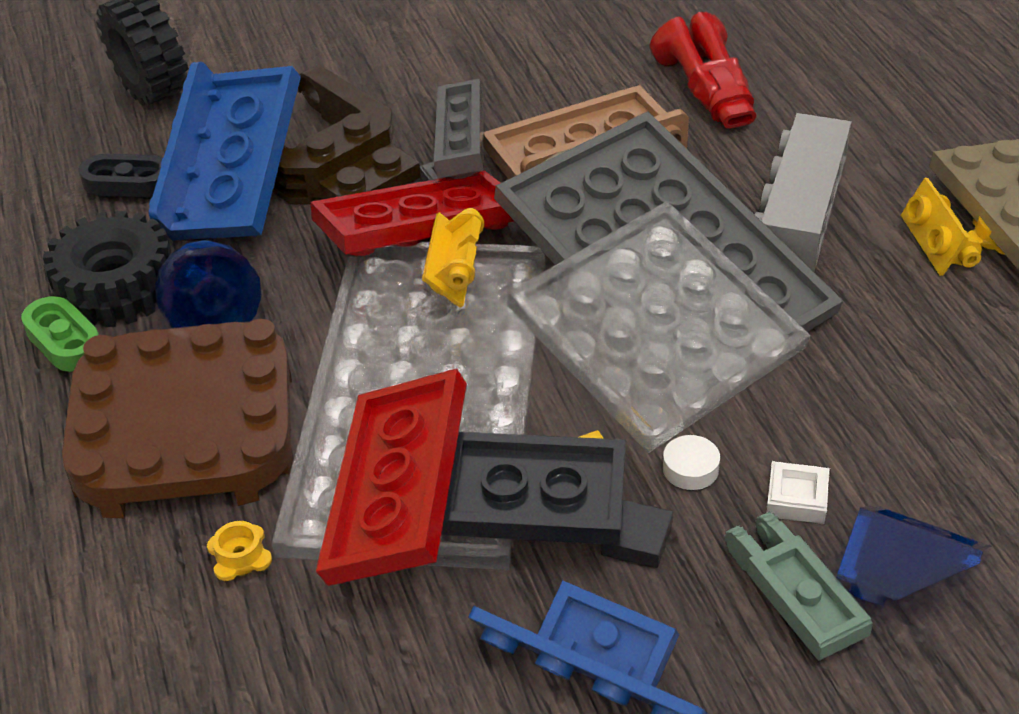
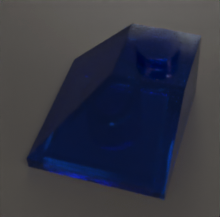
[836,505,991,605]

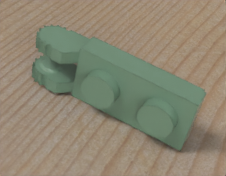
[724,511,873,661]

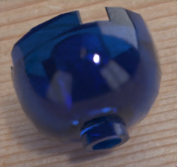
[155,240,262,328]

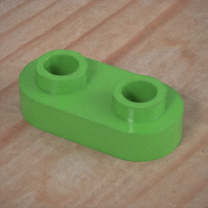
[21,296,99,372]

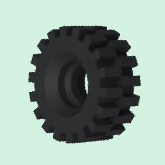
[96,0,189,106]
[43,211,177,328]

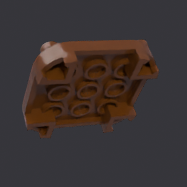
[62,319,294,519]

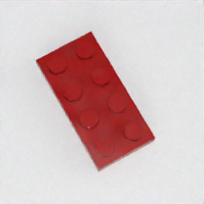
[310,171,514,256]
[316,368,467,586]

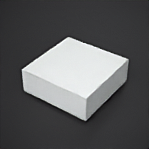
[766,461,829,524]

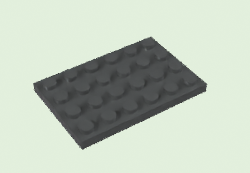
[494,111,843,405]

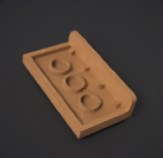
[483,85,689,179]

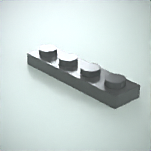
[434,79,484,179]

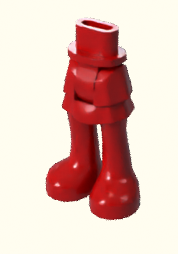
[650,12,757,129]

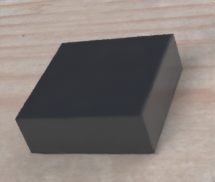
[601,500,673,568]

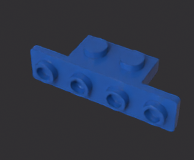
[468,581,708,714]

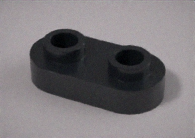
[79,153,163,199]

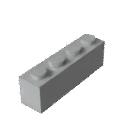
[755,113,852,272]

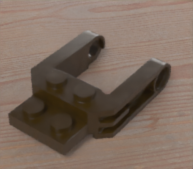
[272,65,421,205]

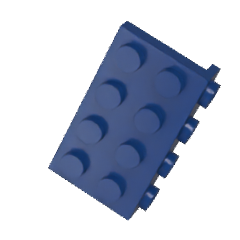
[149,62,301,240]

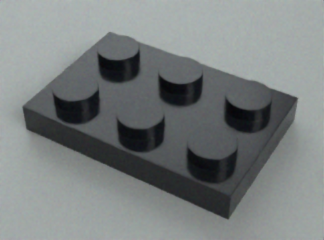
[441,432,626,545]

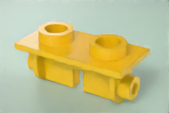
[901,178,982,276]
[422,208,484,308]

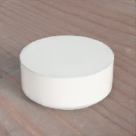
[663,435,720,490]

